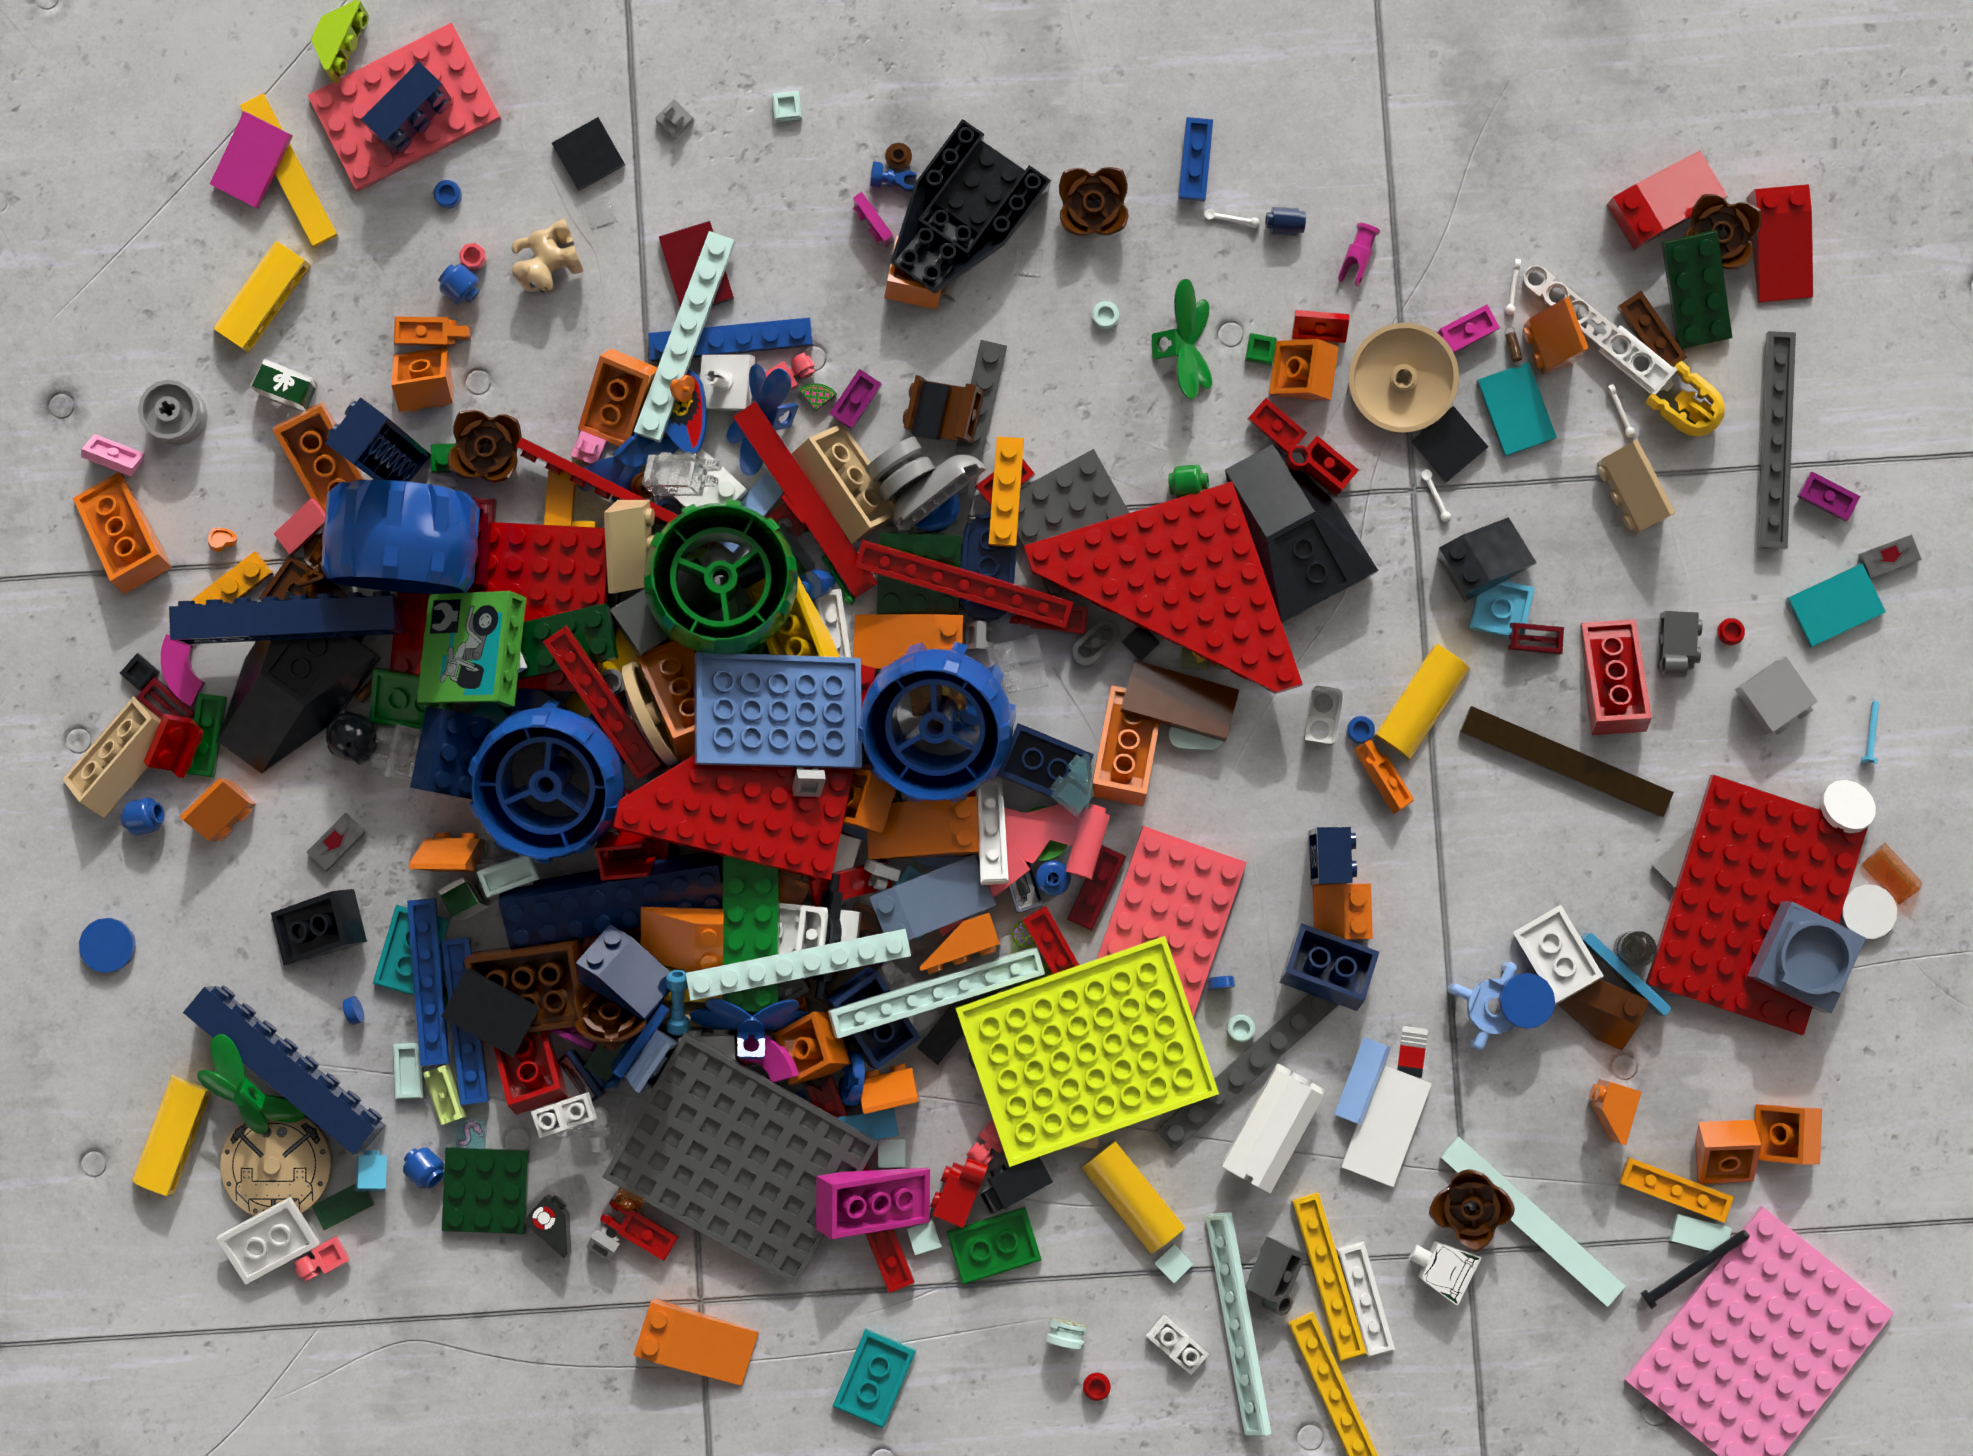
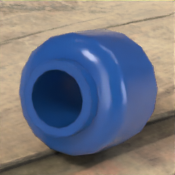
[438,264,480,305]
[121,797,165,836]
[1035,860,1071,896]
[403,1147,444,1189]

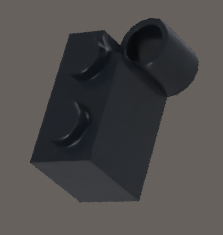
[980,1157,1053,1214]

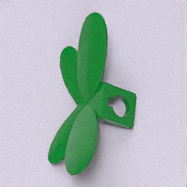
[1152,279,1213,399]
[197,1034,306,1134]

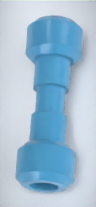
[666,970,689,1036]

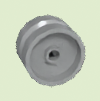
[138,380,208,445]
[865,437,935,502]

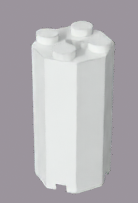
[1221,1063,1326,1194]

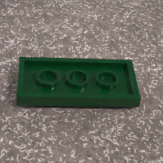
[1661,230,1733,349]
[517,603,618,681]

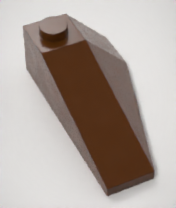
[1534,971,1649,1051]

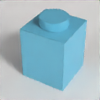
[355,1150,387,1192]

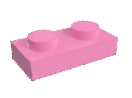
[81,434,145,476]

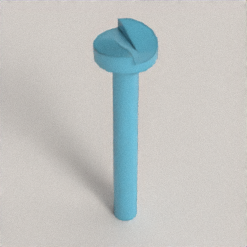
[1861,701,1879,764]

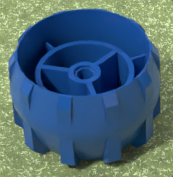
[321,480,480,594]
[858,642,1016,803]
[468,700,626,863]

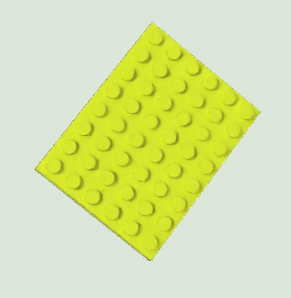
[955,936,1219,1167]

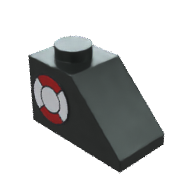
[523,1194,571,1258]

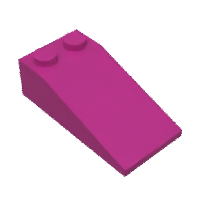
[816,1168,930,1239]

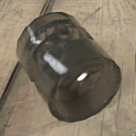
[1613,931,1657,967]

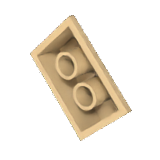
[1597,439,1676,534]
[604,500,655,593]

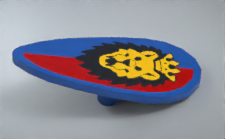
[666,369,707,455]

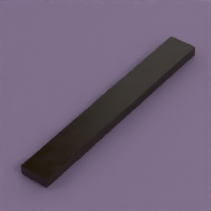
[1459,706,1674,818]

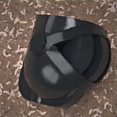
[326,710,378,765]

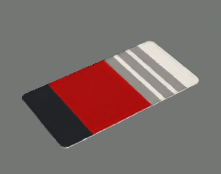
[1397,1026,1428,1078]

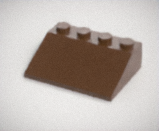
[464,938,583,1039]

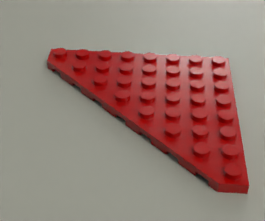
[1024,481,1303,694]
[612,664,876,881]

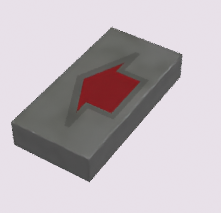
[1858,534,1922,579]
[306,813,366,872]

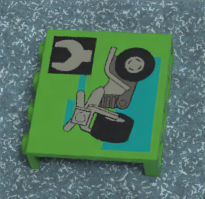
[417,591,526,708]

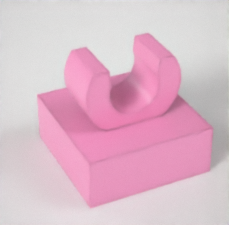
[571,431,608,464]

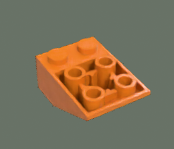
[920,913,1000,974]

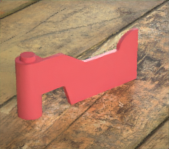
[967,789,1110,880]

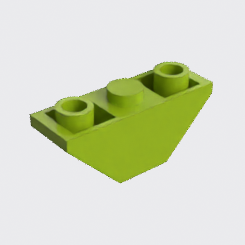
[311,0,369,84]

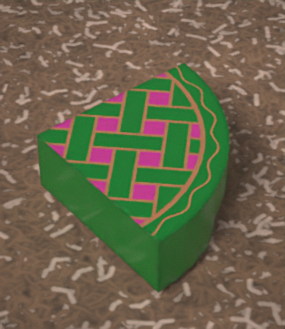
[799,383,837,411]

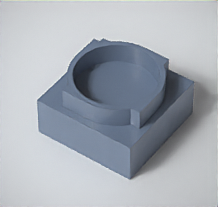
[1747,901,1866,1013]

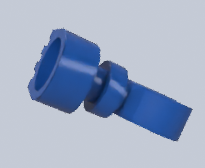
[870,161,917,191]

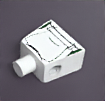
[1409,1241,1481,1305]

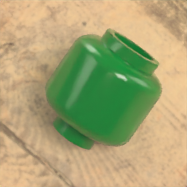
[1168,464,1209,498]

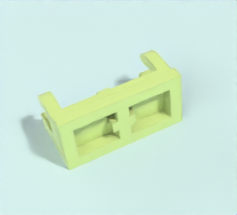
[423,1064,467,1125]

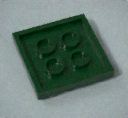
[877,532,962,615]
[441,1147,530,1234]

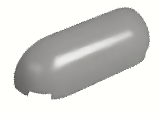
[893,455,987,533]

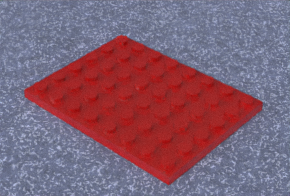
[390,522,608,692]
[1646,774,1868,1035]

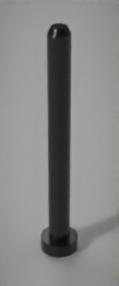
[1640,1230,1750,1310]

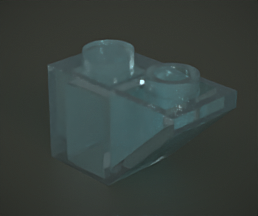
[1049,753,1094,818]

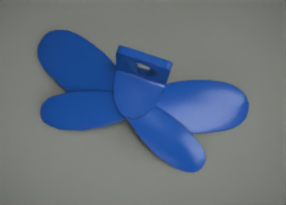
[726,364,799,476]
[576,433,679,503]
[690,998,810,1059]

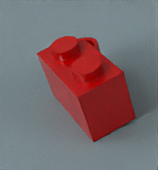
[1285,436,1359,497]
[930,1158,988,1228]

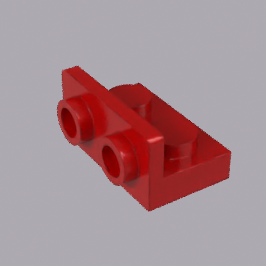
[143,714,203,778]

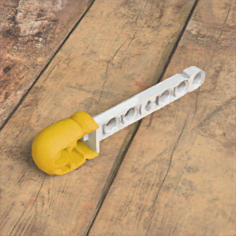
[1523,265,1725,437]

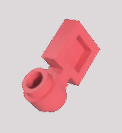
[765,353,815,391]
[966,1118,1003,1165]
[294,1236,350,1282]

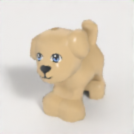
[511,218,584,293]

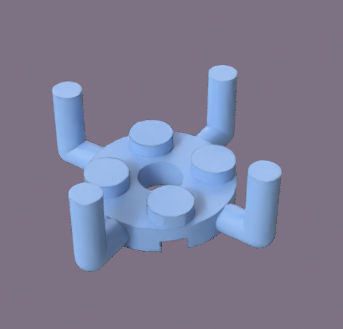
[1447,962,1537,1050]

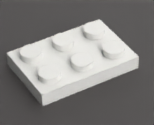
[1513,905,1604,1005]
[216,1197,319,1285]

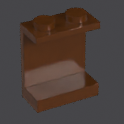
[903,375,985,444]

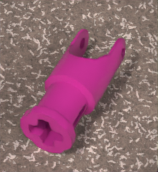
[1338,222,1380,287]

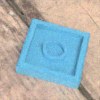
[1468,581,1535,641]

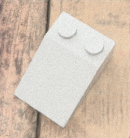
[653,448,748,507]

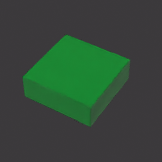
[1245,333,1277,366]

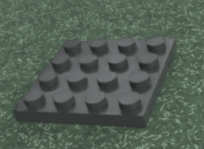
[1017,449,1130,595]

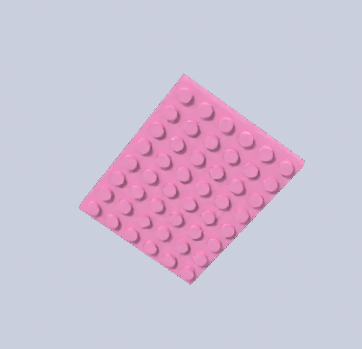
[1624,1206,1894,1456]

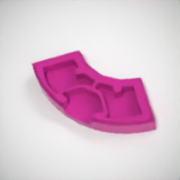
[160,634,205,707]
[743,1035,799,1082]

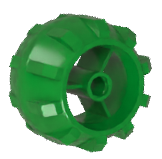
[643,499,798,654]

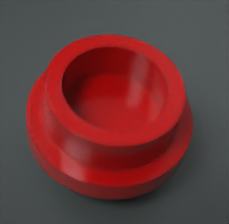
[1717,618,1745,646]
[1083,1372,1111,1401]

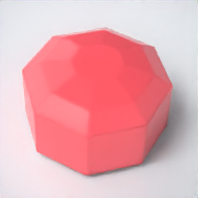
[459,243,487,271]

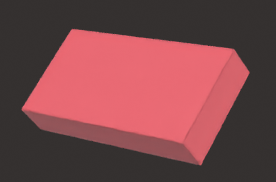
[273,499,326,555]

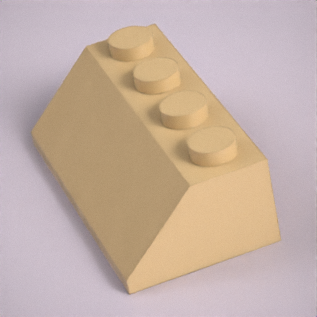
[792,423,896,544]
[62,696,161,818]

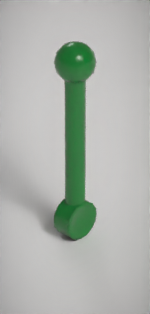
[822,555,855,605]

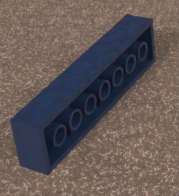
[325,397,431,482]
[169,591,405,645]
[498,852,723,949]
[183,985,386,1155]

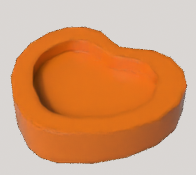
[670,375,695,403]
[208,528,237,552]

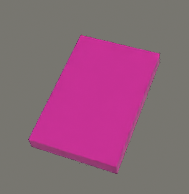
[210,111,293,209]

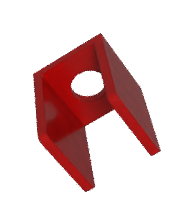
[766,495,808,538]
[594,831,656,881]

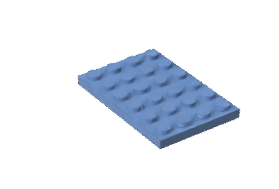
[695,652,862,769]

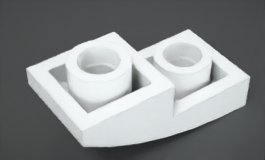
[531,1092,597,1138]
[1146,1314,1209,1375]

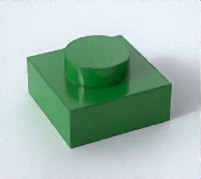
[430,443,456,473]

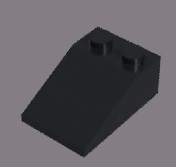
[1437,517,1537,602]
[271,889,367,966]

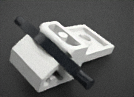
[779,874,862,999]

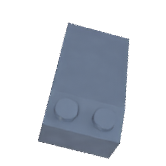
[869,854,996,942]
[625,1026,679,1093]

